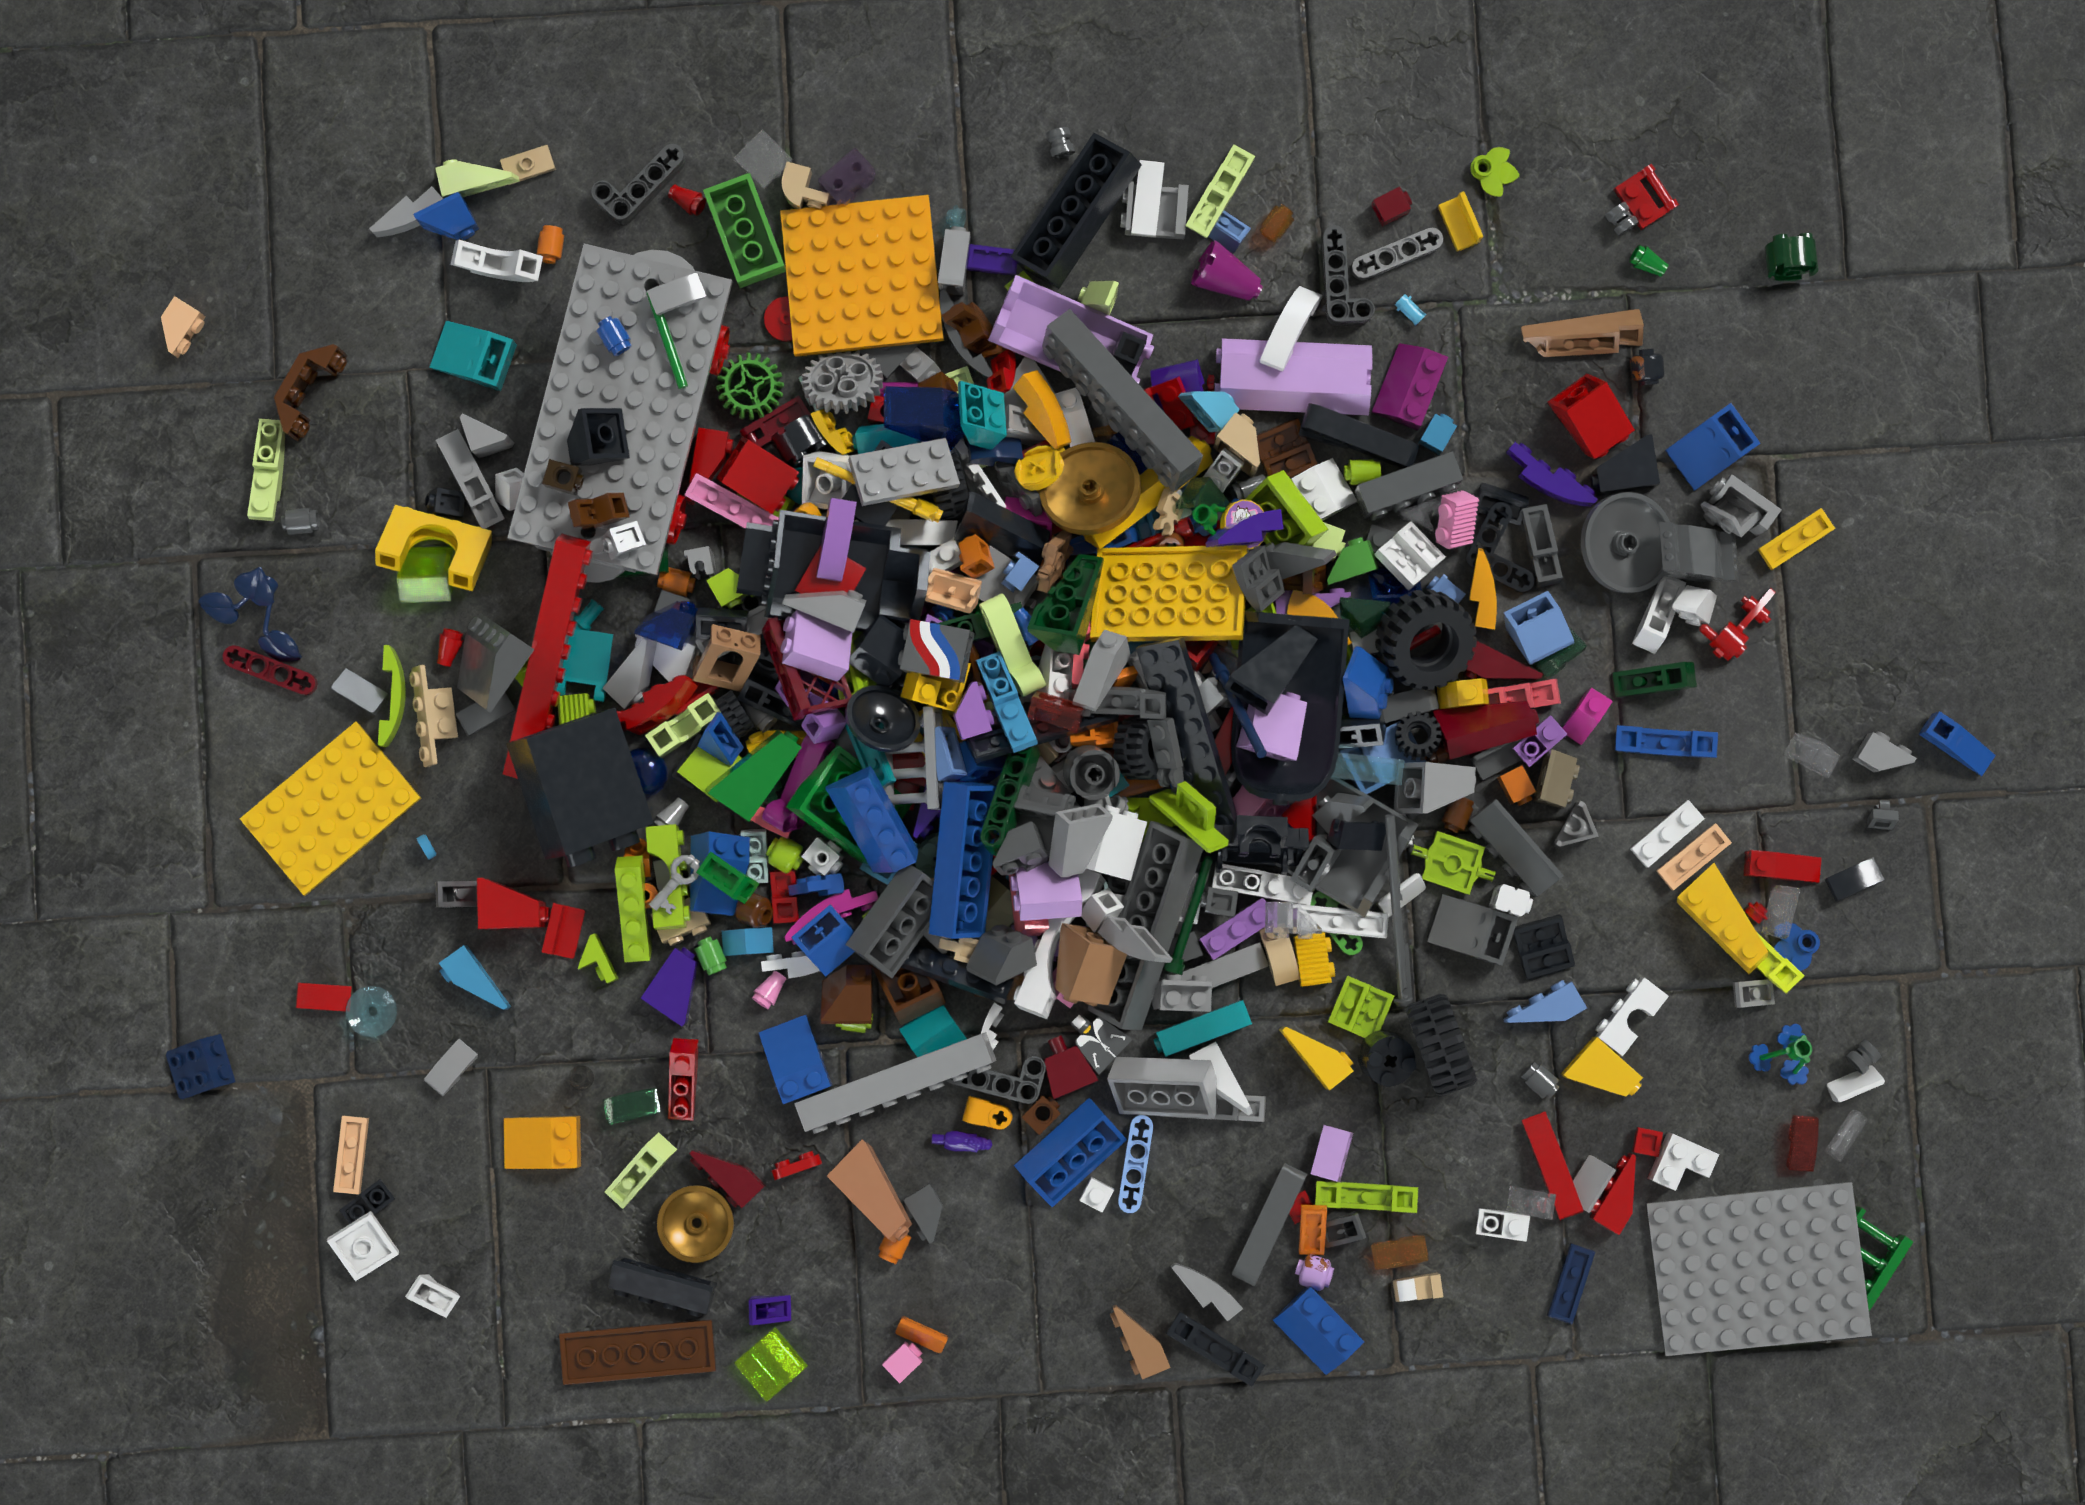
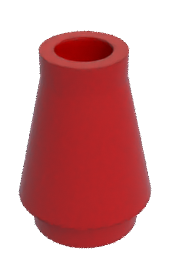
[668,184,707,216]
[437,628,464,667]

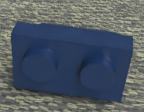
[166,1034,236,1099]

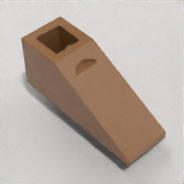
[1110,1305,1171,1380]

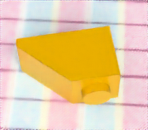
[1437,678,1489,709]

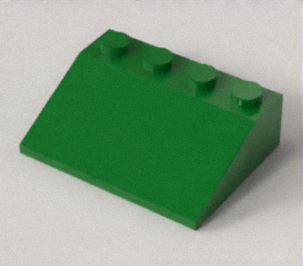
[786,745,912,864]

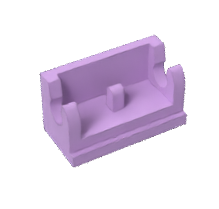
[1311,1125,1353,1182]

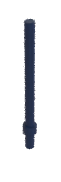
[1208,653,1267,758]

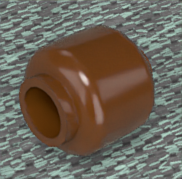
[735,893,773,928]

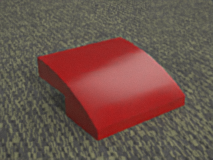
[795,545,866,594]

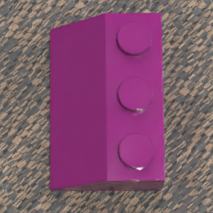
[1371,343,1448,431]

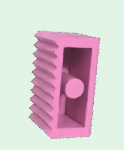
[1435,491,1479,549]

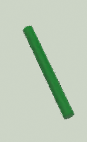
[646,292,688,389]

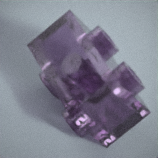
[818,148,876,206]

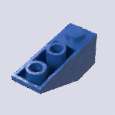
[1919,711,1996,776]

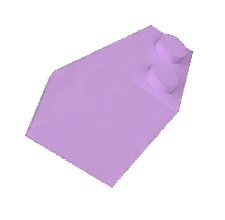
[1236,692,1307,762]

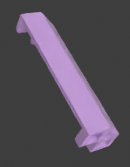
[988,275,1154,384]
[1214,339,1372,415]

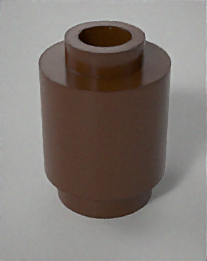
[1441,797,1474,834]

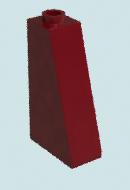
[1433,701,1539,759]

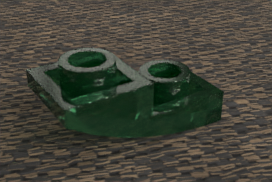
[1532,628,1587,680]
[603,1088,661,1124]

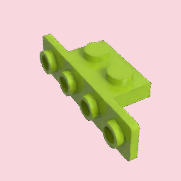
[1149,781,1229,853]

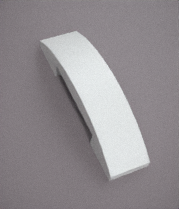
[1260,286,1322,372]

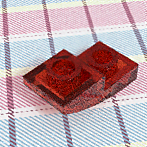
[1786,1115,1819,1172]

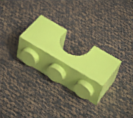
[645,693,723,758]

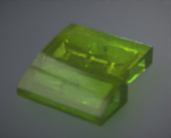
[734,1327,808,1402]

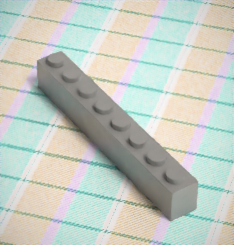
[794,1032,997,1134]

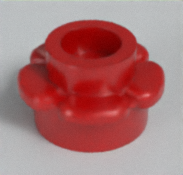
[1744,901,1768,924]

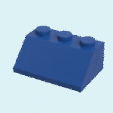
[1273,1286,1364,1375]

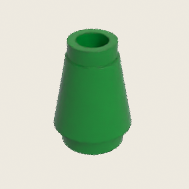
[1629,245,1668,277]

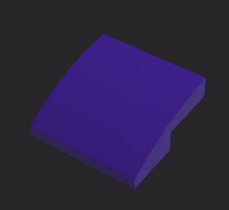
[1150,359,1204,413]

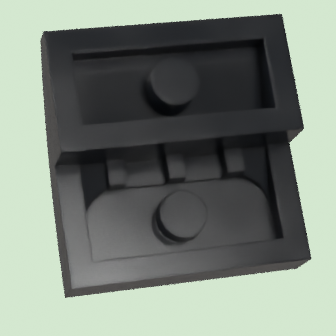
[1513,914,1576,979]

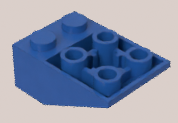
[1665,403,1761,491]

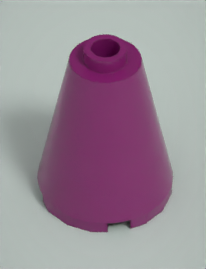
[1191,240,1263,301]

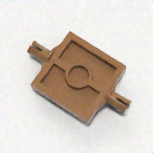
[1036,530,1074,593]

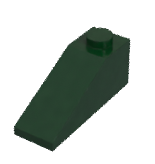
[1612,662,1697,697]

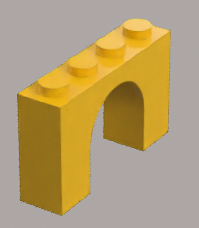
[375,505,492,591]

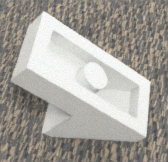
[405,1274,460,1318]

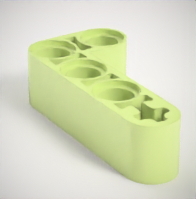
[979,593,1046,697]

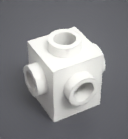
[801,837,844,875]

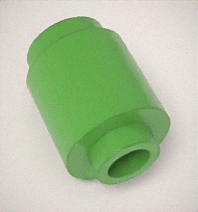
[694,936,727,976]

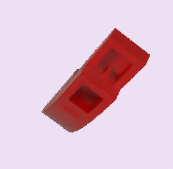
[617,675,699,735]

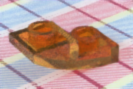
[1371,1235,1429,1270]

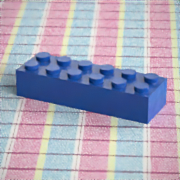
[929,782,997,939]

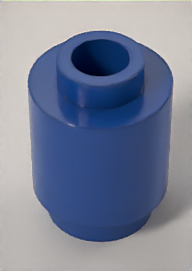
[596,316,632,356]

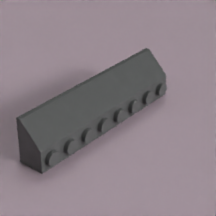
[1087,821,1203,1031]

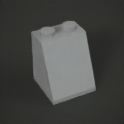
[1394,762,1476,814]

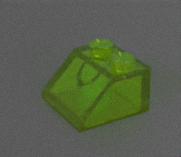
[396,546,453,603]

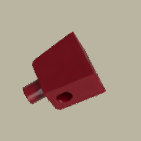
[1044,1035,1098,1099]

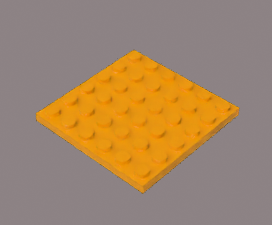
[780,195,944,357]

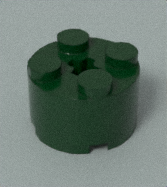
[1765,233,1819,282]

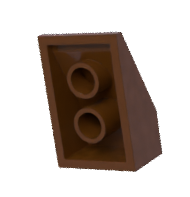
[871,964,946,1026]

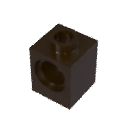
[542,459,584,495]

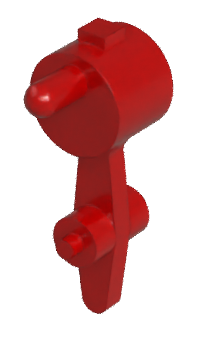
[1699,588,1776,661]

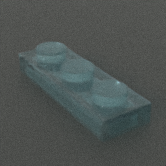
[1331,753,1404,786]

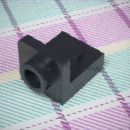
[425,487,465,518]

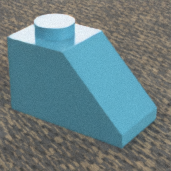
[1178,391,1240,432]

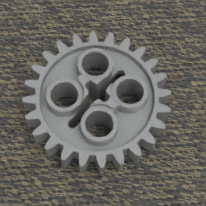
[802,350,883,414]

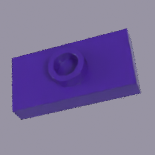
[967,244,1017,276]

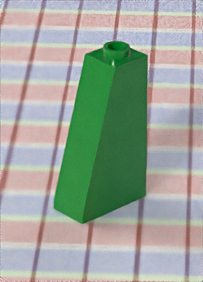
[705,730,802,822]

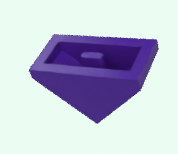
[749,1295,791,1325]

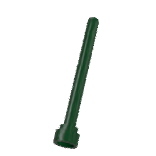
[1163,856,1213,975]

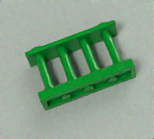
[1855,1206,1914,1311]

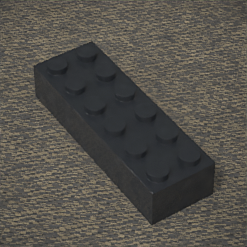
[1011,133,1142,289]

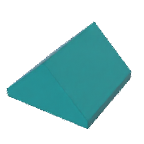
[899,1005,967,1057]

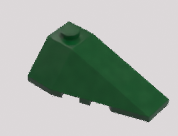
[1027,554,1104,655]

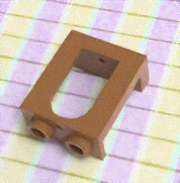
[692,624,761,692]

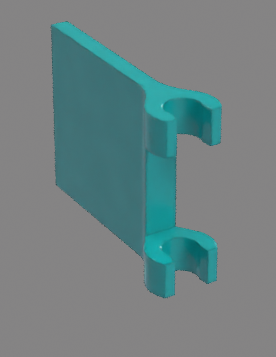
[557,629,614,702]

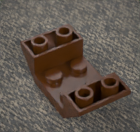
[274,344,348,441]

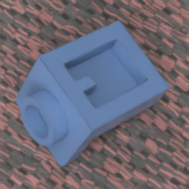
[1426,574,1466,603]

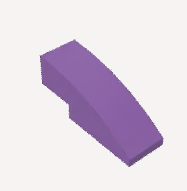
[816,498,857,582]

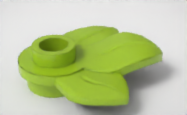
[1470,147,1519,197]

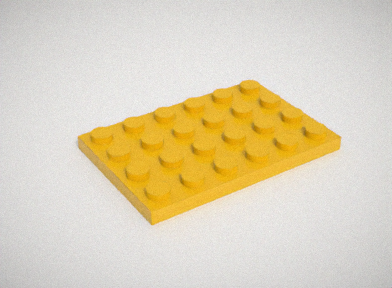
[1090,545,1248,642]
[240,722,422,896]

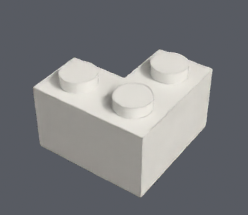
[1647,1132,1719,1191]

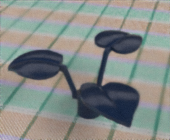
[198,567,303,662]

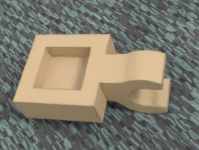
[938,937,980,963]

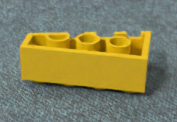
[1677,863,1768,974]

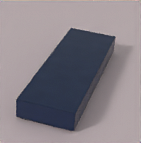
[1547,1243,1595,1324]

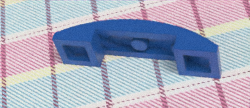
[1615,725,1718,758]

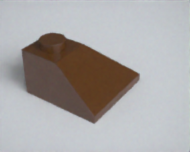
[821,965,873,1024]

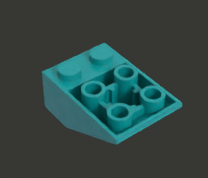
[430,321,517,391]

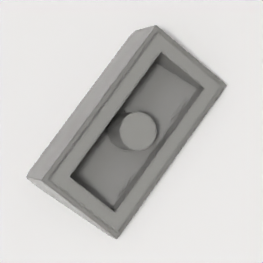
[1573,1155,1616,1213]

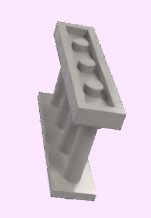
[877,706,945,810]

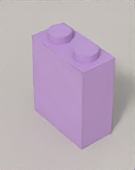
[781,610,852,682]
[1010,863,1082,921]

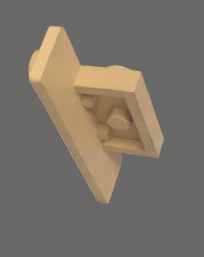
[410,665,458,767]

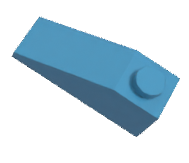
[439,945,511,1010]

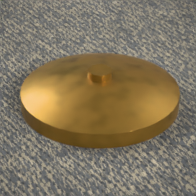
[1040,442,1141,535]

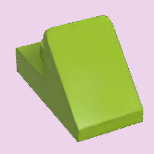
[578,933,619,983]

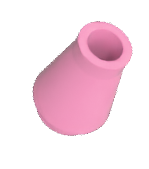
[752,970,786,1009]

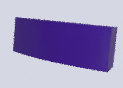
[1206,509,1283,548]

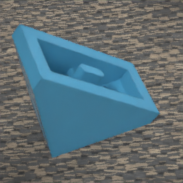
[722,927,774,956]

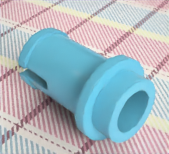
[1395,294,1427,326]

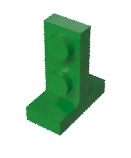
[696,851,760,904]

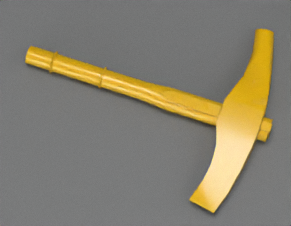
[813,457,943,523]

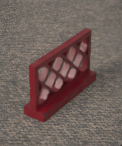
[762,617,852,720]

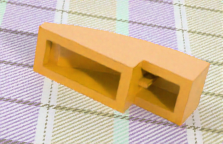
[1013,370,1072,449]
[1469,548,1497,630]

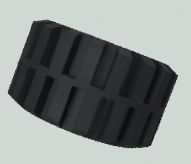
[932,453,969,520]
[1113,716,1158,780]

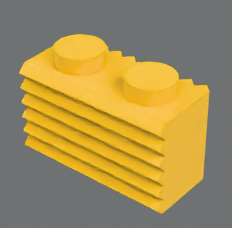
[1293,932,1335,987]

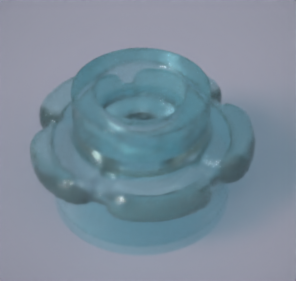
[946,205,966,227]

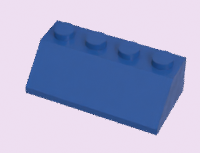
[825,766,918,873]
[1014,1098,1127,1207]

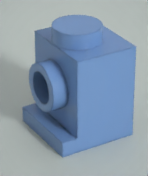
[1001,552,1039,592]

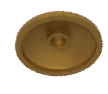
[657,1186,734,1263]

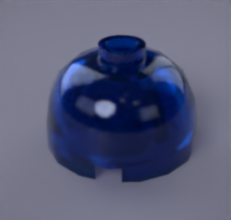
[630,748,668,798]

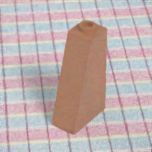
[827,1140,912,1243]

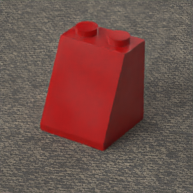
[1547,373,1635,459]
[716,436,799,514]
[477,878,550,930]

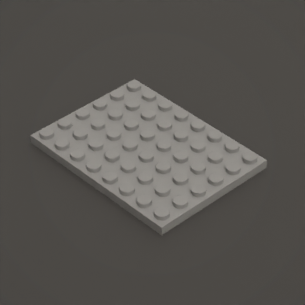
[1646,1182,1872,1356]

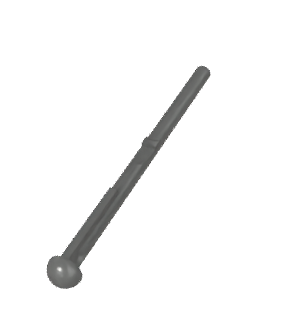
[1385,814,1413,1009]

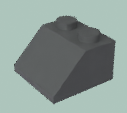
[966,924,1037,985]

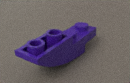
[1506,442,1598,507]

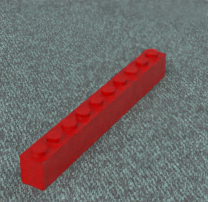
[503,533,593,779]

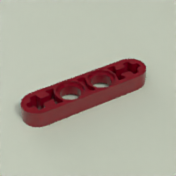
[223,645,318,695]

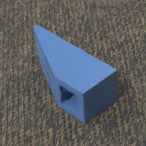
[1503,980,1587,1023]

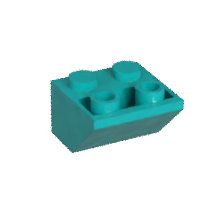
[958,381,1007,450]

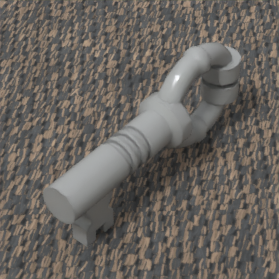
[649,854,700,914]

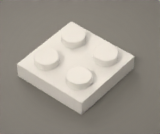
[327,1211,399,1281]

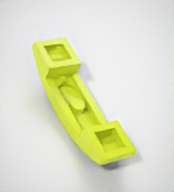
[1757,933,1805,994]

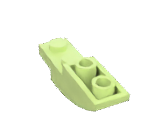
[247,419,285,521]

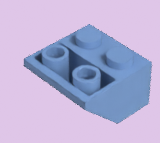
[1504,591,1574,665]

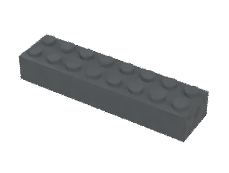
[1042,309,1203,492]

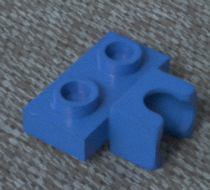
[788,873,844,897]

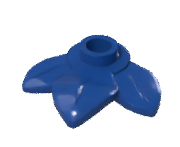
[1774,923,1820,971]

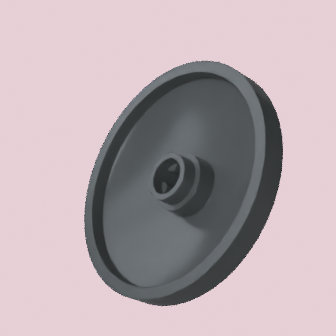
[1581,492,1670,593]

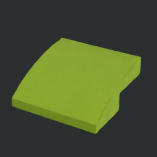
[677,747,742,803]
[1328,976,1395,1038]

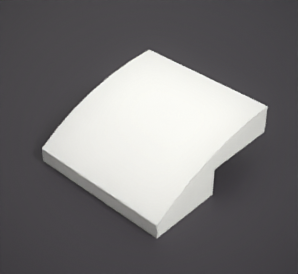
[1374,521,1446,590]

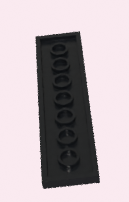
[1136,637,1237,825]

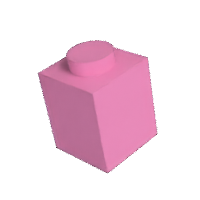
[882,1341,923,1383]

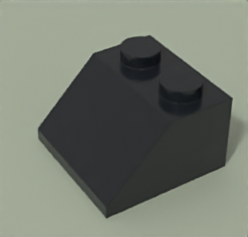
[849,614,906,687]

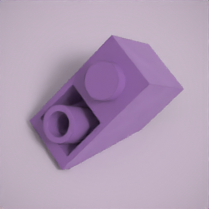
[953,681,994,740]
[1512,715,1567,767]

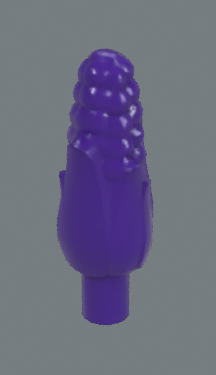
[932,1131,992,1153]

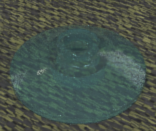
[346,986,397,1037]

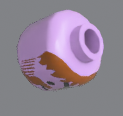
[1295,1254,1334,1291]

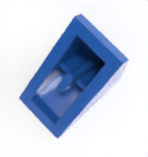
[698,712,744,766]

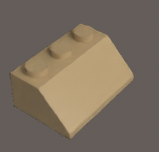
[1213,412,1260,477]

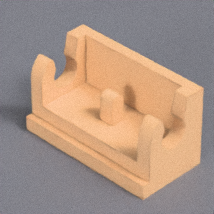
[925,568,982,614]

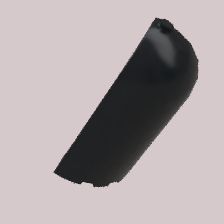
[1231,611,1350,806]

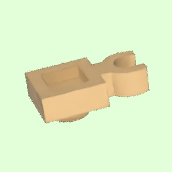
[1153,488,1187,536]

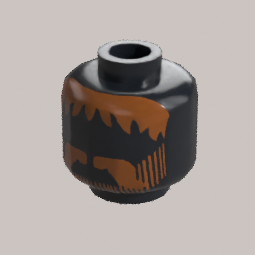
[1631,349,1665,385]

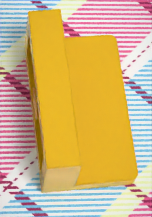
[1438,191,1483,252]

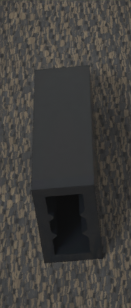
[954,491,1050,565]
[1224,625,1318,716]

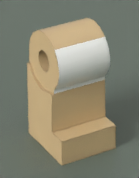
[1393,1272,1443,1302]

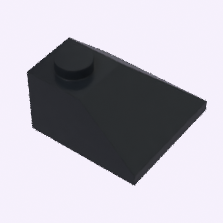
[567,408,630,466]

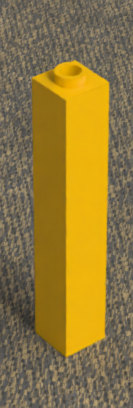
[1083,436,1213,549]

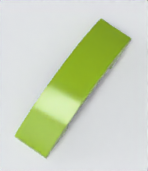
[378,645,406,747]
[1315,1181,1418,1213]

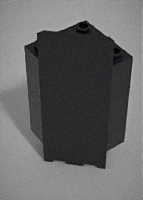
[736,510,930,632]

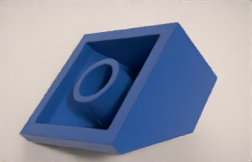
[413,192,479,240]

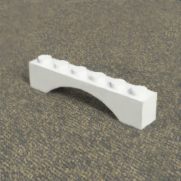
[1014,869,1105,1019]

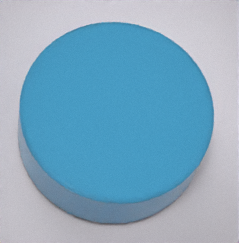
[416,834,437,860]

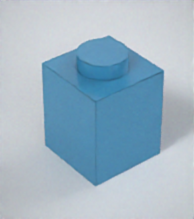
[1418,414,1457,455]

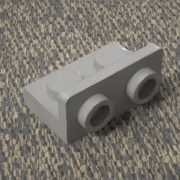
[1160,975,1213,1012]

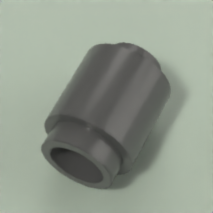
[281,508,320,535]
[1521,1062,1559,1099]

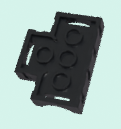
[1200,815,1309,875]

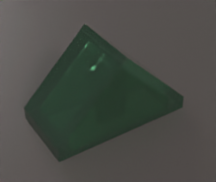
[1176,477,1229,509]
[1339,597,1390,639]

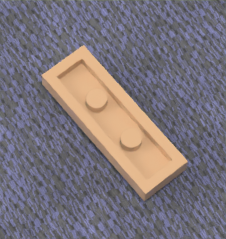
[1656,823,1732,890]
[333,1116,369,1194]

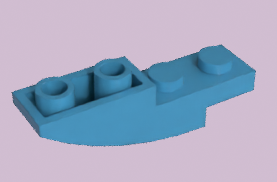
[976,651,1038,753]

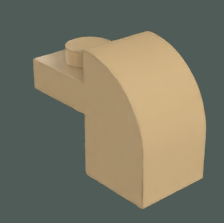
[782,162,831,209]
[1259,923,1300,986]

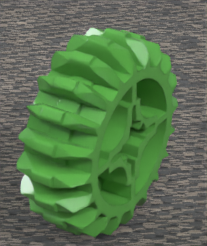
[716,353,784,421]

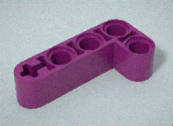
[762,735,835,832]

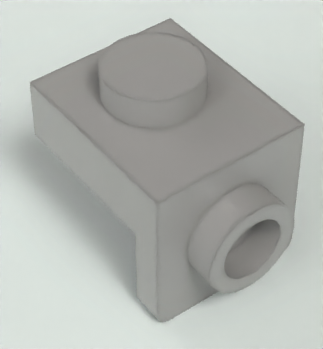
[900,347,941,383]

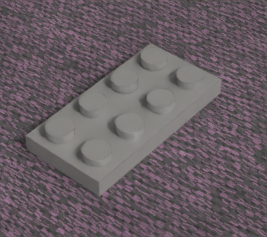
[848,438,960,506]

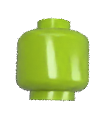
[765,836,804,873]

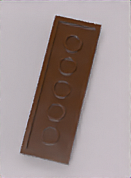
[559,1319,716,1385]

